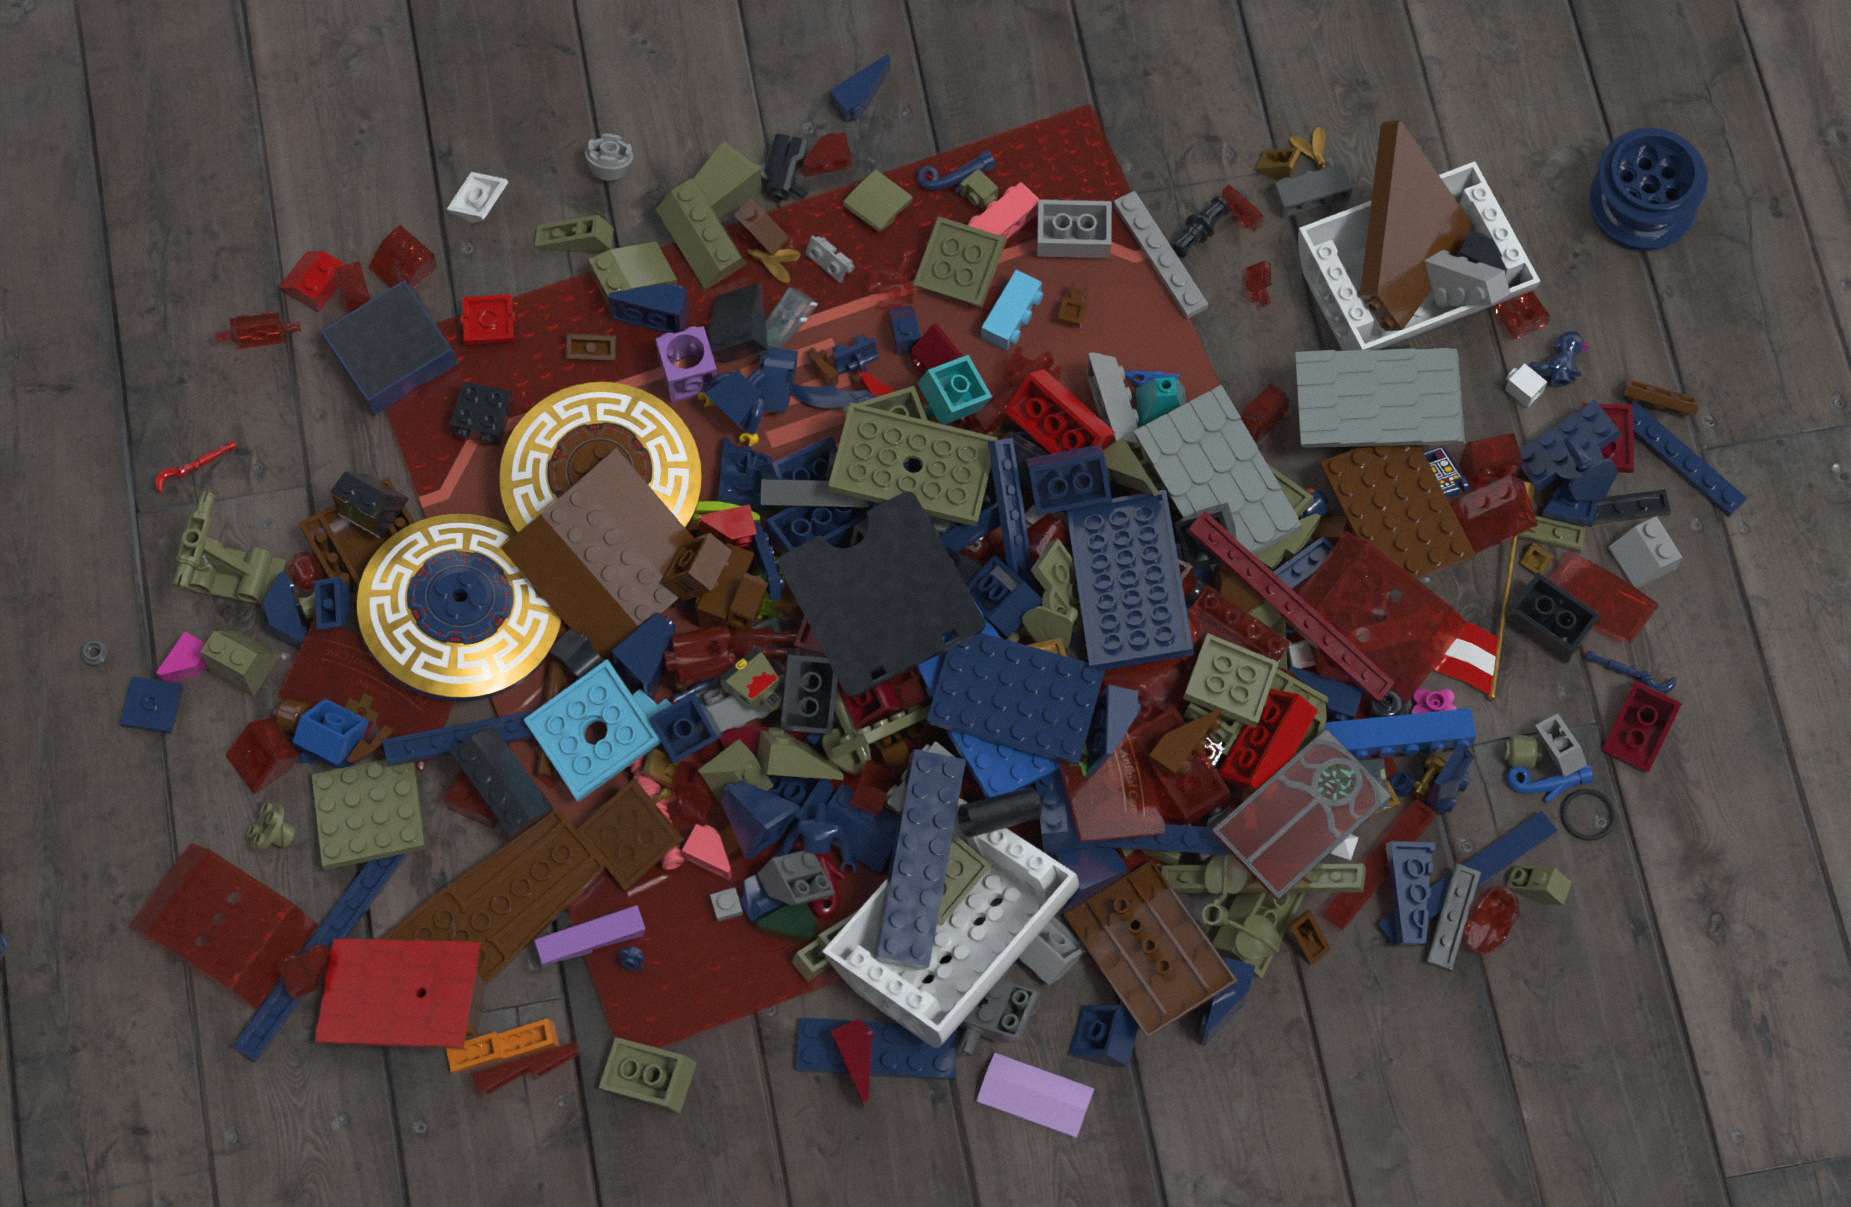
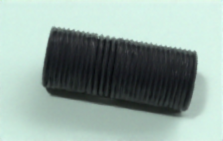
[957,787,1042,838]

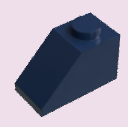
[888,306,921,355]
[314,577,350,631]

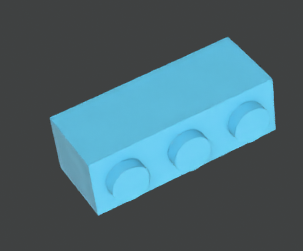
[981,270,1044,351]

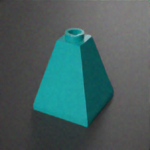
[1135,377,1186,428]

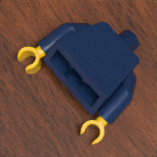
[698,369,767,447]

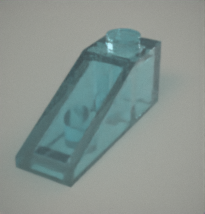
[756,287,818,357]

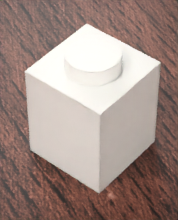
[1505,363,1547,408]

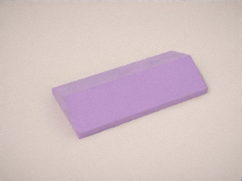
[977,1053,1094,1139]

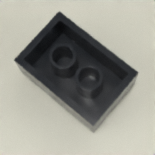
[1505,572,1601,663]

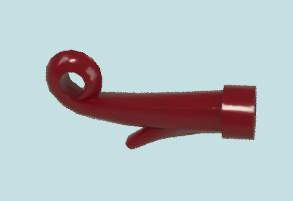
[800,838,846,917]

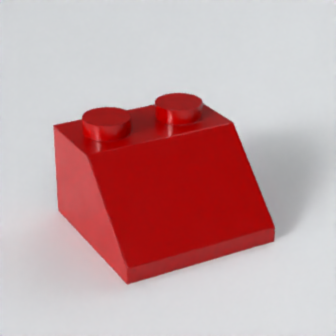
[279,251,347,312]
[695,504,757,549]

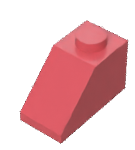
[682,824,732,880]

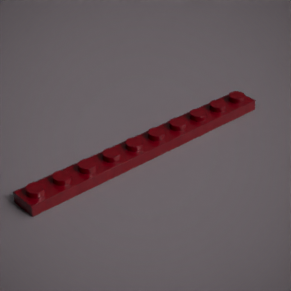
[1186,511,1395,703]

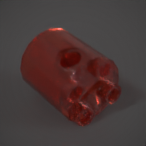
[664,625,736,685]

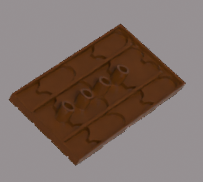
[1064,860,1238,1039]

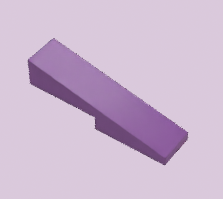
[534,905,645,966]

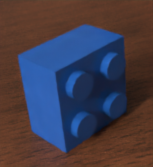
[293,699,369,764]

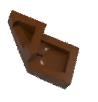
[807,347,839,386]

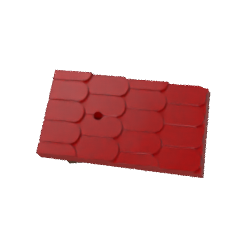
[315,938,486,1049]

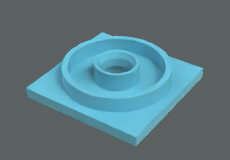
[523,660,662,801]

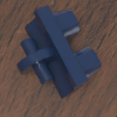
[832,334,879,375]

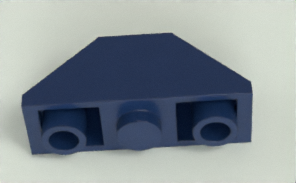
[261,571,309,650]

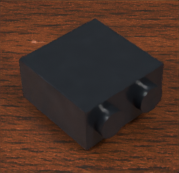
[450,381,514,446]

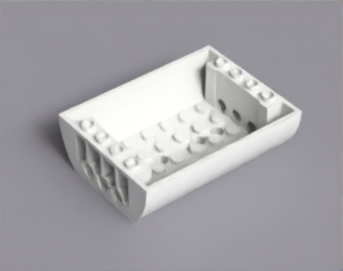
[1298,162,1540,351]
[823,798,1079,1048]

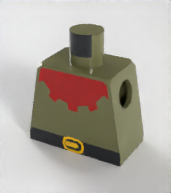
[720,647,783,711]

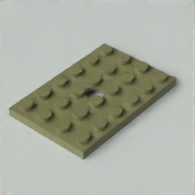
[828,402,997,527]

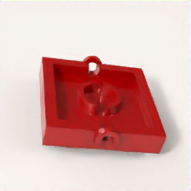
[460,294,515,345]

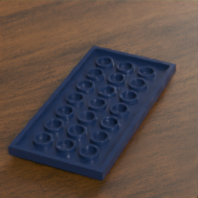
[1067,490,1194,671]

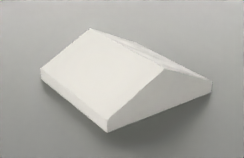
[447,172,508,223]

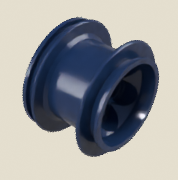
[1589,128,1708,252]

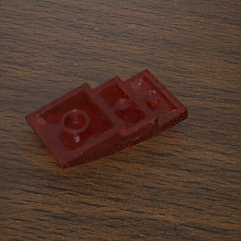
[1549,551,1659,643]

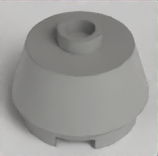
[585,134,633,181]

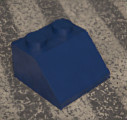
[649,693,724,763]
[1069,1005,1139,1067]

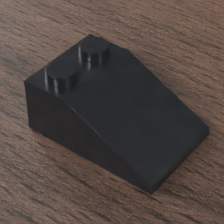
[709,282,768,363]

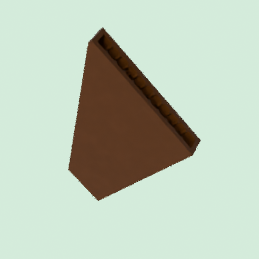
[1360,120,1475,331]

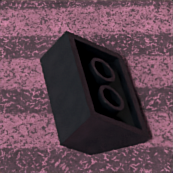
[779,647,838,734]

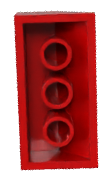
[1004,369,1115,454]
[1217,688,1318,799]

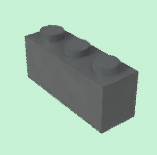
[1273,164,1353,218]

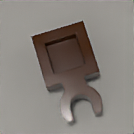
[1057,283,1088,328]

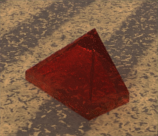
[335,261,371,313]

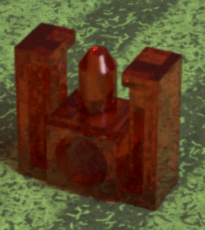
[1496,291,1550,339]

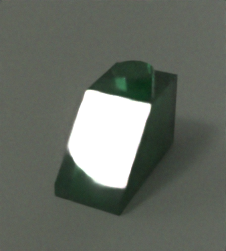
[757,903,818,943]

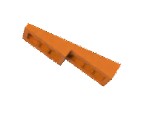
[446,1018,560,1073]

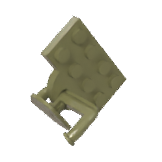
[1006,538,1087,649]
[822,688,932,776]

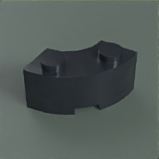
[549,629,617,680]

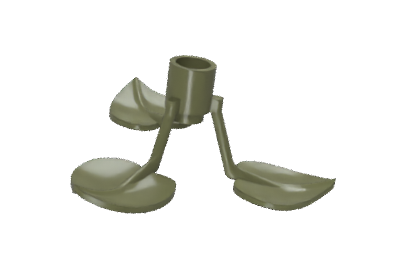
[1194,855,1280,960]

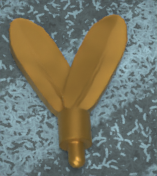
[1289,127,1327,169]
[747,249,800,284]

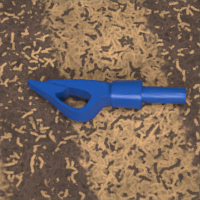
[1124,371,1180,387]

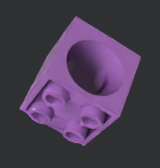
[656,326,717,403]

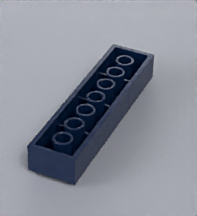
[873,749,966,970]

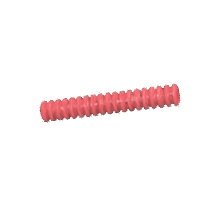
[629,752,685,870]

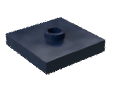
[120,677,183,734]

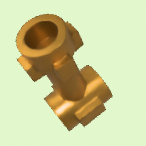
[1412,753,1447,800]

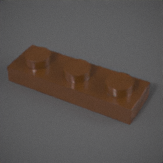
[1624,378,1699,416]

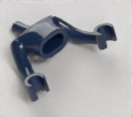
[774,803,857,874]

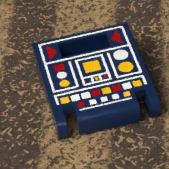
[1424,446,1469,499]

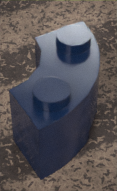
[758,347,798,413]

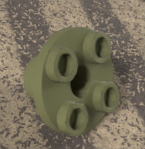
[246,802,295,852]

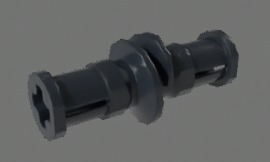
[1169,196,1230,258]

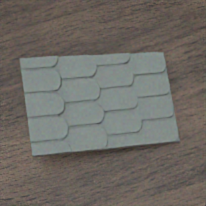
[1295,348,1465,447]
[1134,385,1302,572]

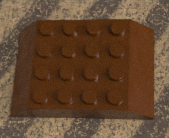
[299,477,459,637]

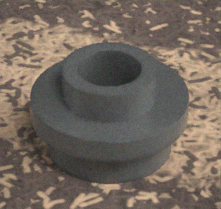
[82,641,108,666]

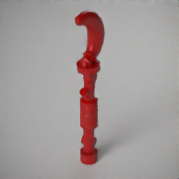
[155,440,237,492]

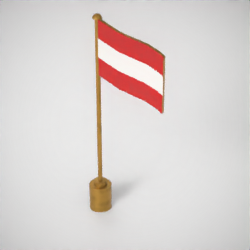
[1418,481,1535,701]

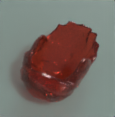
[1465,886,1520,953]

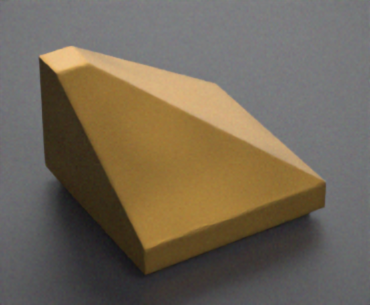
[1520,542,1555,574]

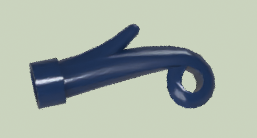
[917,150,996,195]

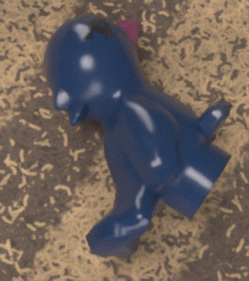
[1528,331,1590,387]

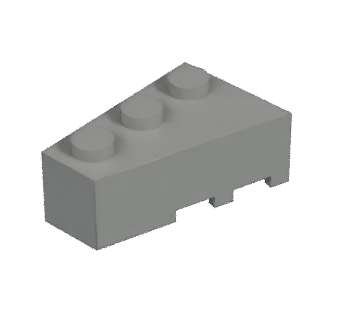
[1424,250,1511,306]

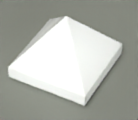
[1328,830,1359,861]

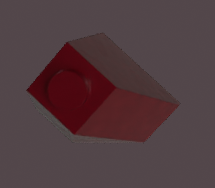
[837,675,915,729]

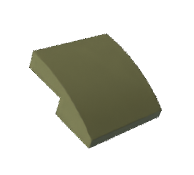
[843,170,913,232]

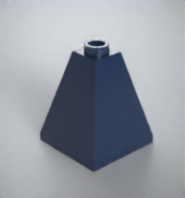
[721,781,800,861]

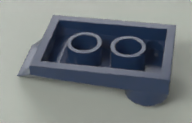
[1424,741,1474,815]

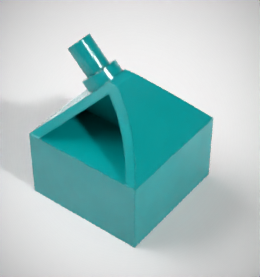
[917,355,992,425]

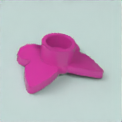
[1411,689,1457,714]

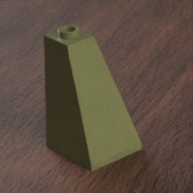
[693,141,762,218]

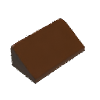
[566,333,617,360]

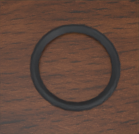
[1561,789,1616,841]

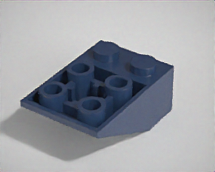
[1198,957,1255,1046]

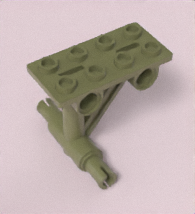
[172,491,286,605]

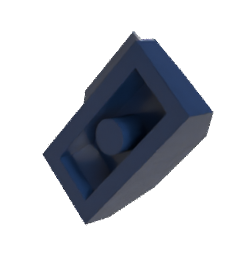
[740,873,790,925]

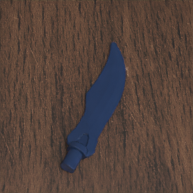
[791,383,882,408]

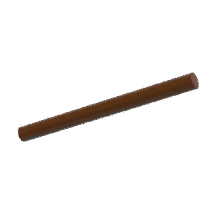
[536,619,569,779]

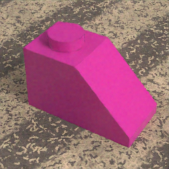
[156,632,208,682]

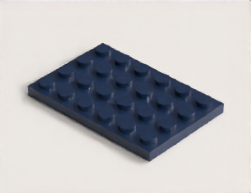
[927,630,1105,766]

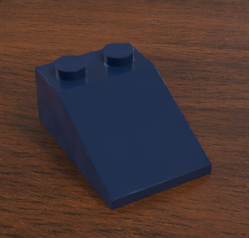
[608,284,690,334]
[966,555,1042,637]
[1086,685,1141,778]
[764,771,836,828]

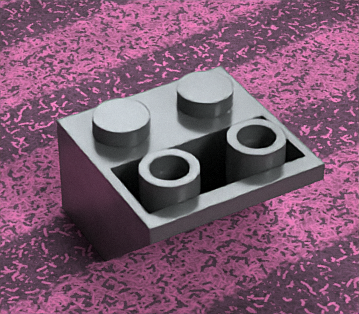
[758,851,835,906]

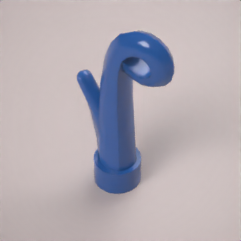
[1507,762,1593,803]

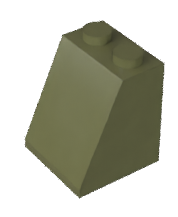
[200,631,281,697]

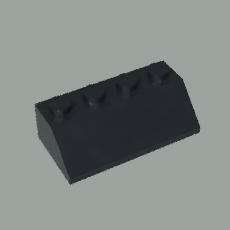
[450,726,554,840]

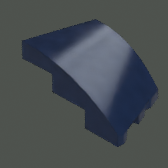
[717,437,772,510]

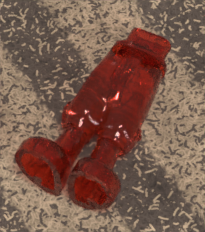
[714,625,801,663]

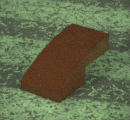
[346,725,399,763]

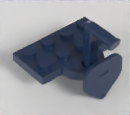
[1511,399,1622,500]

